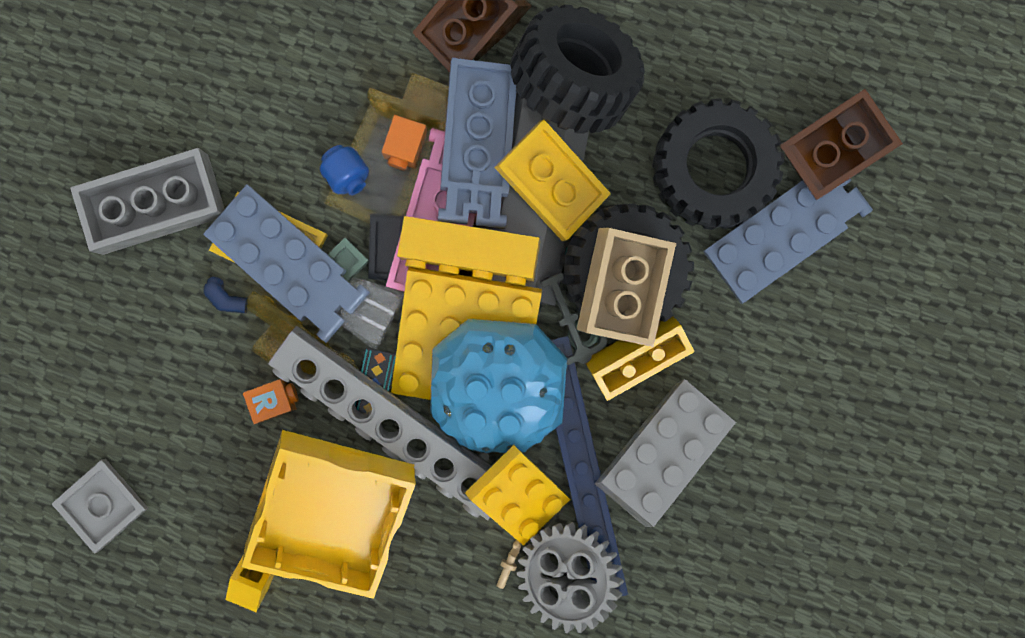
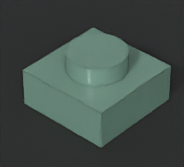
[328,238,369,282]

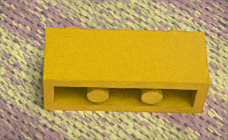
[585,316,695,401]

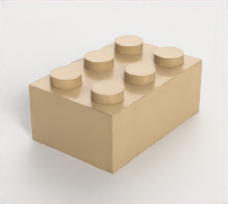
[576,228,676,347]

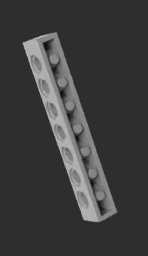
[268,326,492,520]

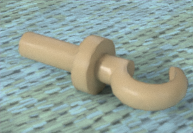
[496,540,521,589]

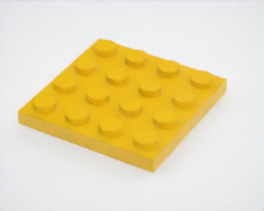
[391,267,542,400]

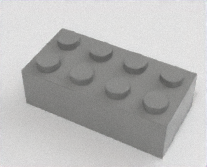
[70,148,225,255]
[595,379,736,527]

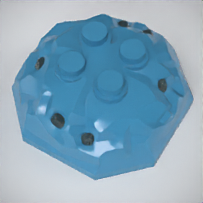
[430,319,567,453]

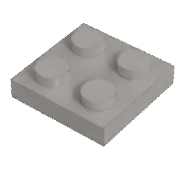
[52,459,148,554]

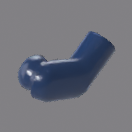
[203,277,248,314]

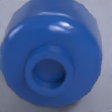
[320,145,369,195]

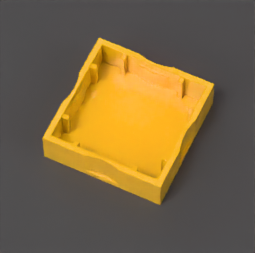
[241,430,416,599]

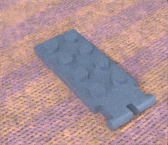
[437,58,516,228]
[703,179,873,304]
[204,185,370,343]

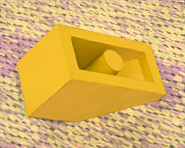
[225,556,274,612]

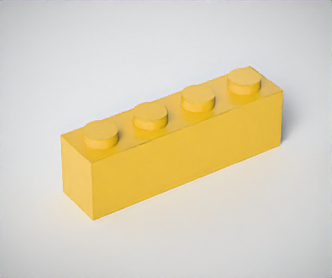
[397,216,541,286]

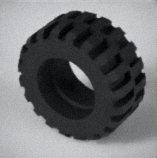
[510,5,645,134]
[652,98,784,230]
[560,204,694,322]

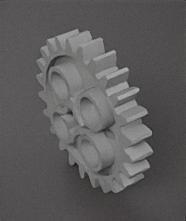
[517,522,624,633]

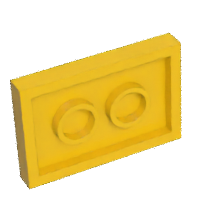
[494,120,611,241]
[465,445,571,546]

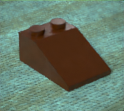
[412,0,532,72]
[779,89,903,201]

